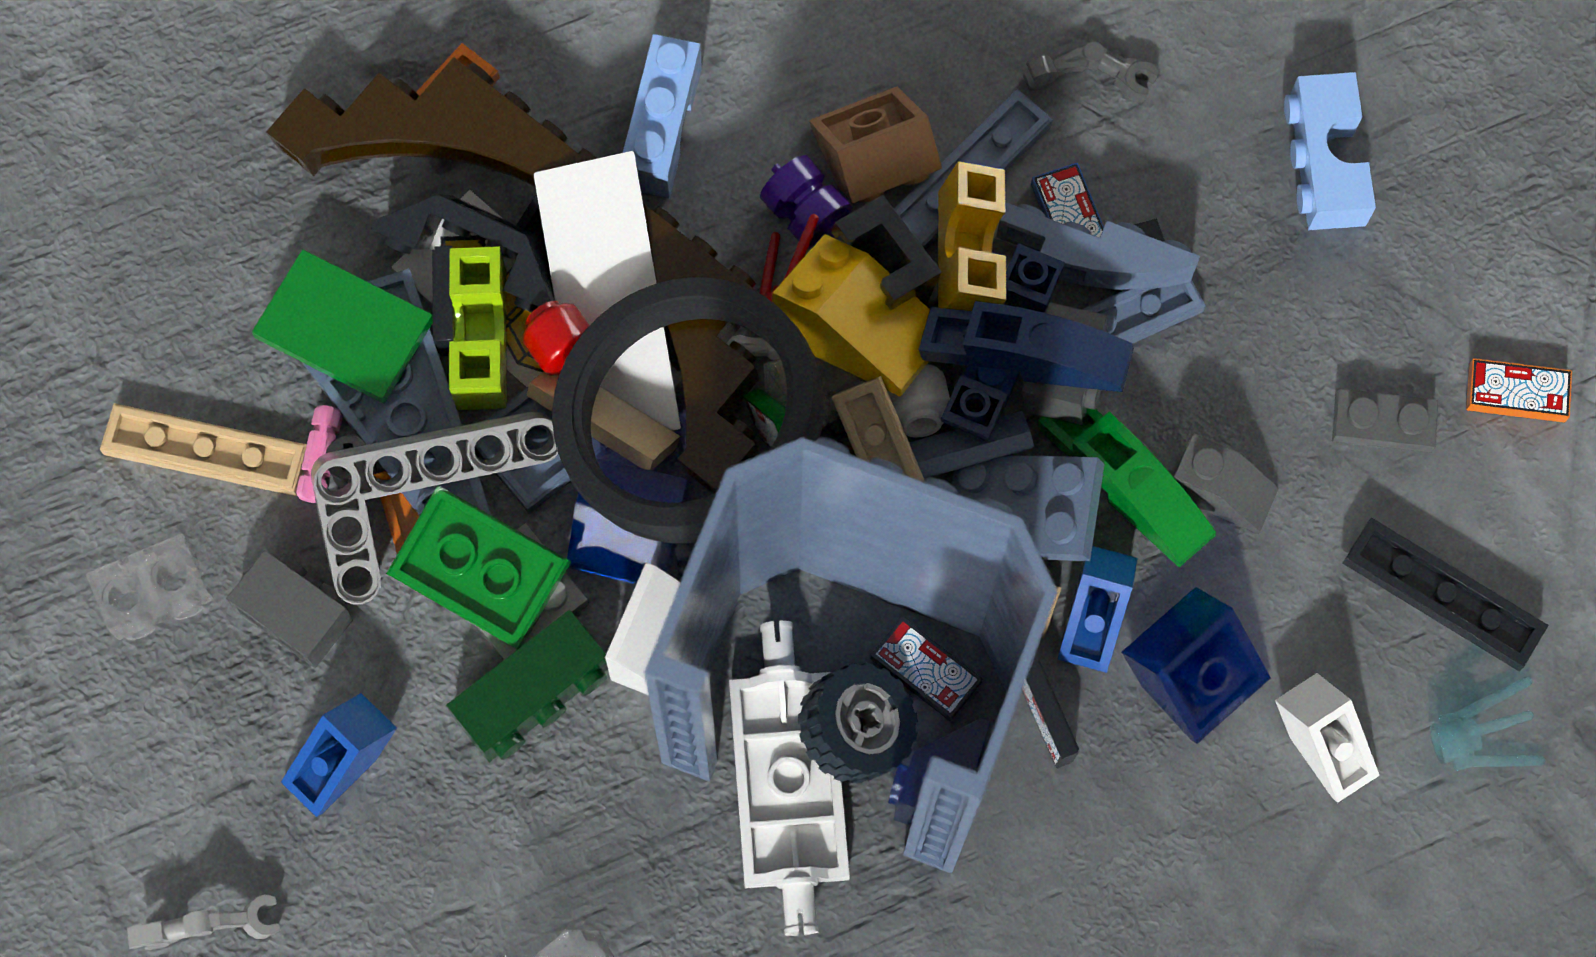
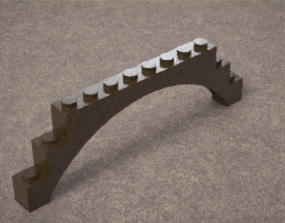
[266,57,760,494]

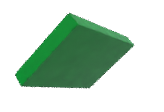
[252,249,433,404]
[386,485,571,650]

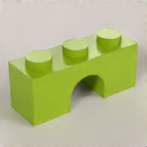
[449,246,507,410]

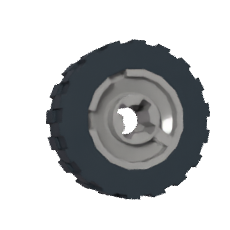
[798,663,918,783]

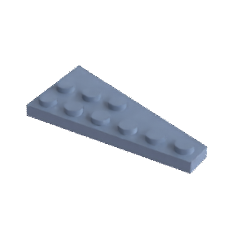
[302,268,492,516]

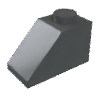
[1174,433,1279,535]

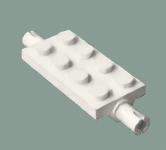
[729,620,850,936]

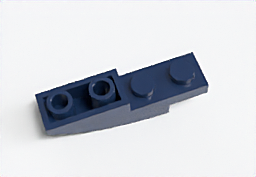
[918,301,1134,392]

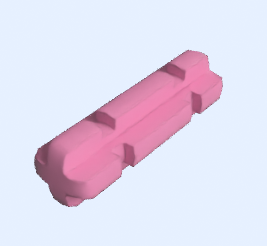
[296,405,343,503]

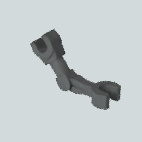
[1023,42,1160,103]

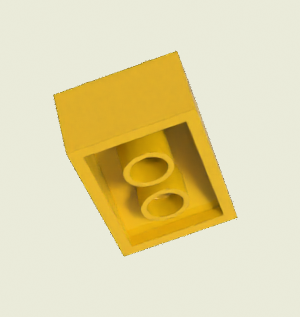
[772,234,930,397]

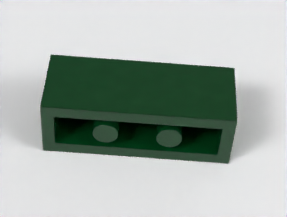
[446,609,608,762]

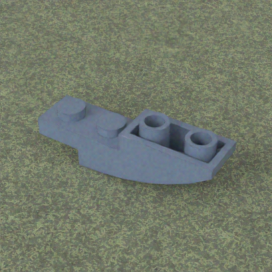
[996,202,1200,290]

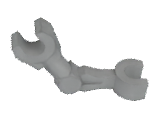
[127,895,280,950]

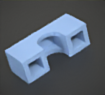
[623,34,702,199]
[1284,72,1376,230]

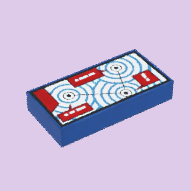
[1031,162,1104,238]

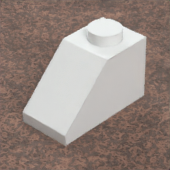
[1275,673,1379,803]

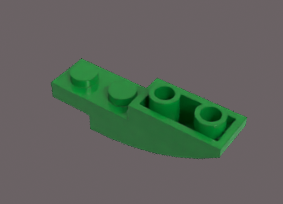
[1038,408,1216,567]

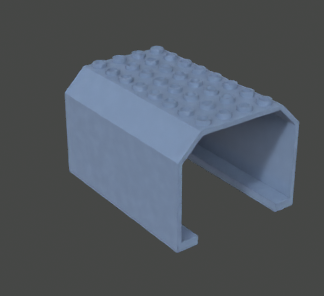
[644,438,1057,874]

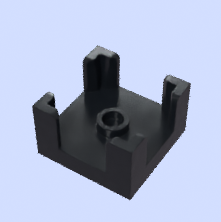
[831,195,942,310]

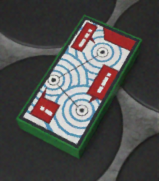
[743,388,786,448]

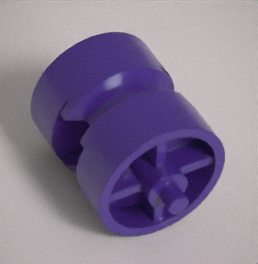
[760,155,853,249]

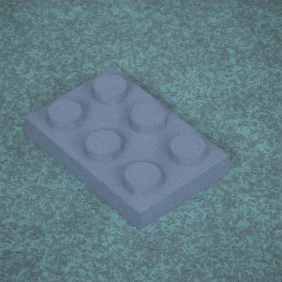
[952,455,1104,561]

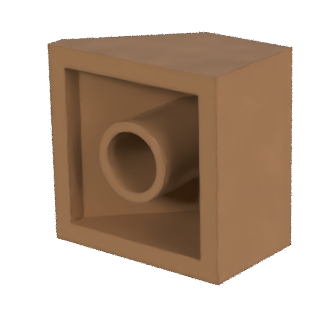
[809,86,942,204]

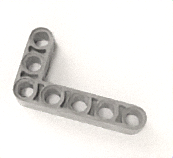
[311,412,558,605]

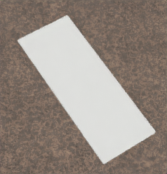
[534,151,681,431]

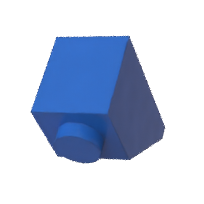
[1058,546,1138,673]
[281,693,397,817]

